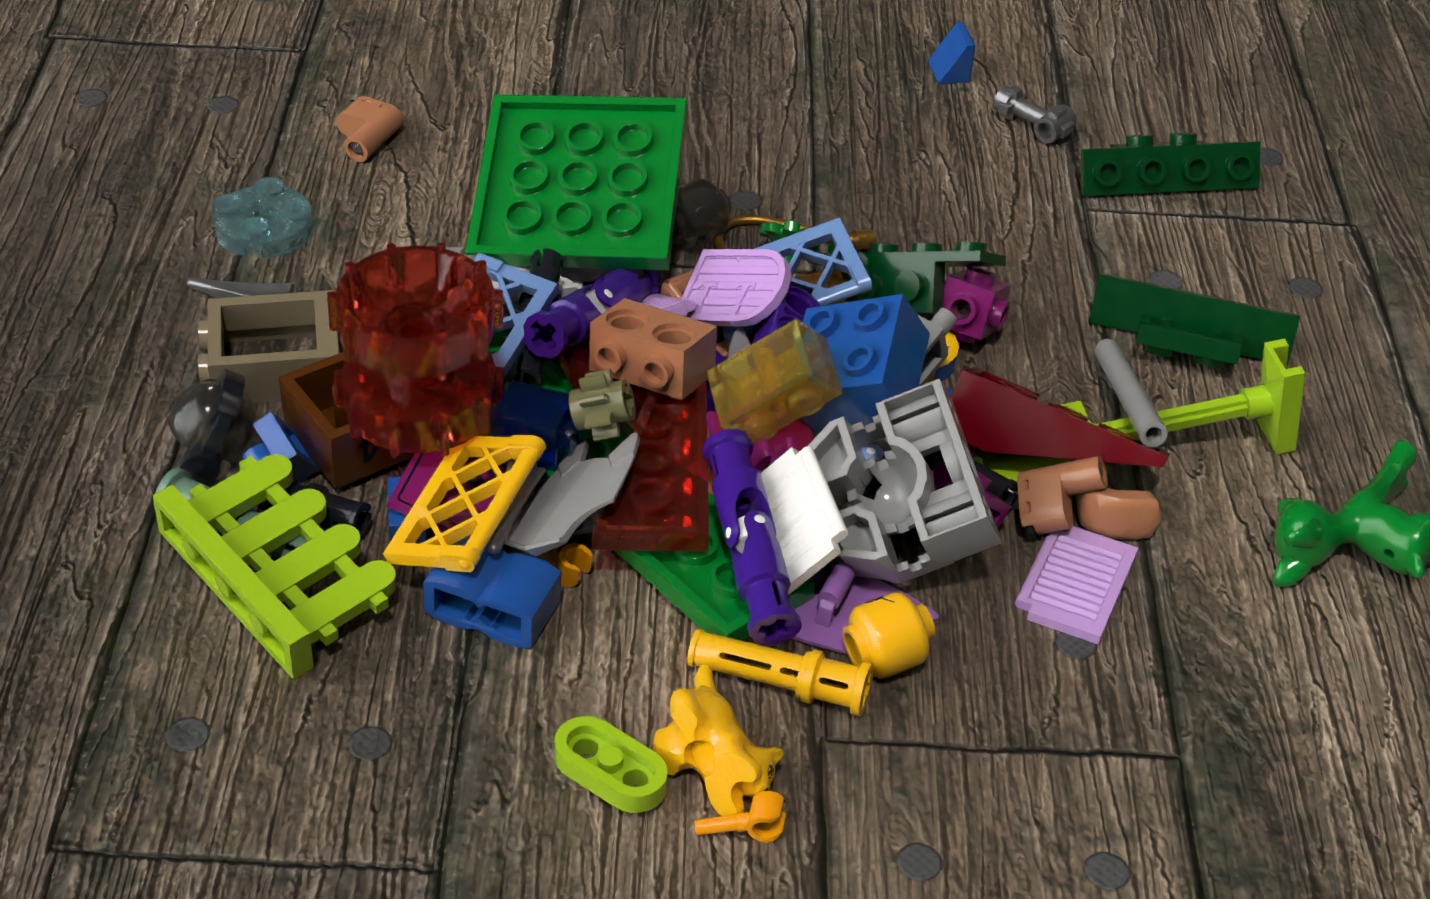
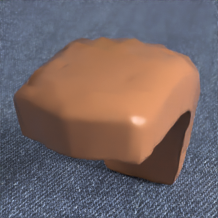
[1075,488,1161,540]

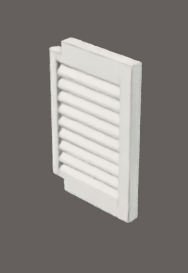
[761,446,848,595]

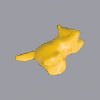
[652,665,783,816]

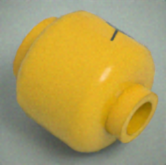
[842,592,935,679]

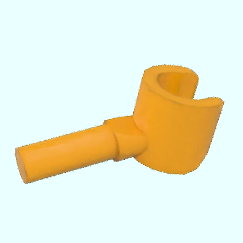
[519,543,593,588]
[694,791,786,843]

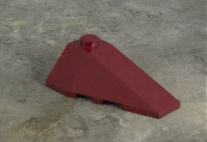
[951,367,1170,467]

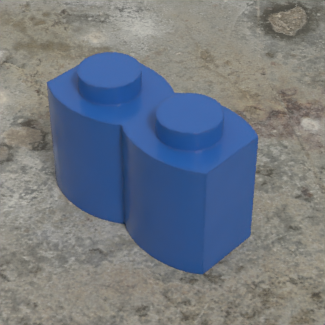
[423,536,562,648]

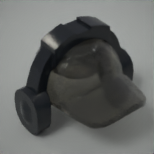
[168,368,263,487]

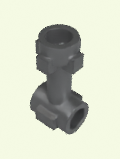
[993,85,1077,144]

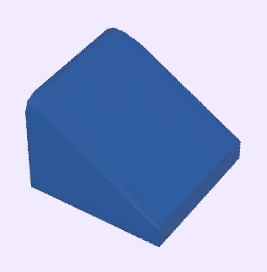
[929,22,976,84]

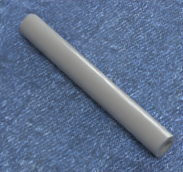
[1094,339,1168,447]

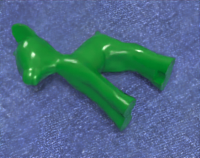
[1273,440,1430,588]

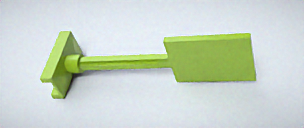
[977,338,1305,490]

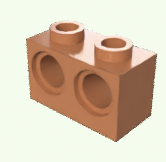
[589,298,717,400]

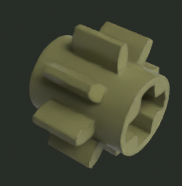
[569,369,636,442]

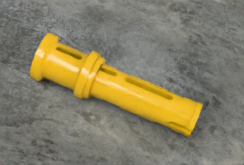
[687,629,874,717]

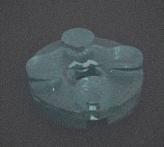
[213,177,313,258]

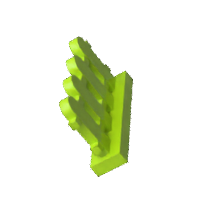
[152,454,396,680]

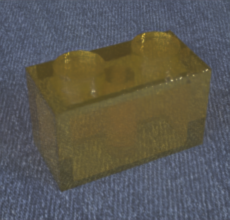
[706,319,843,444]

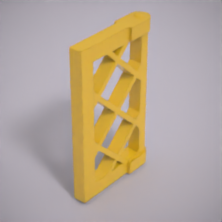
[383,435,546,572]

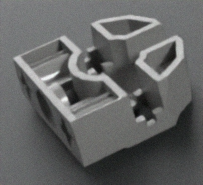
[808,378,1002,583]

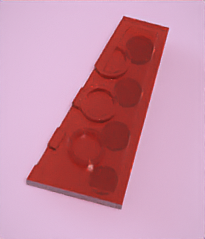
[592,382,709,552]

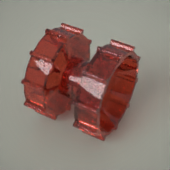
[327,243,505,457]

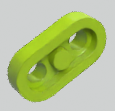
[554,716,668,813]

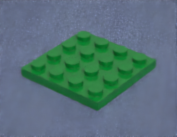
[465,94,688,270]

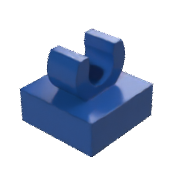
[242,411,319,483]

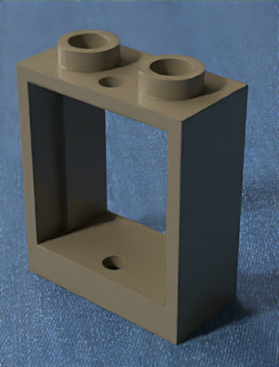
[198,290,340,405]

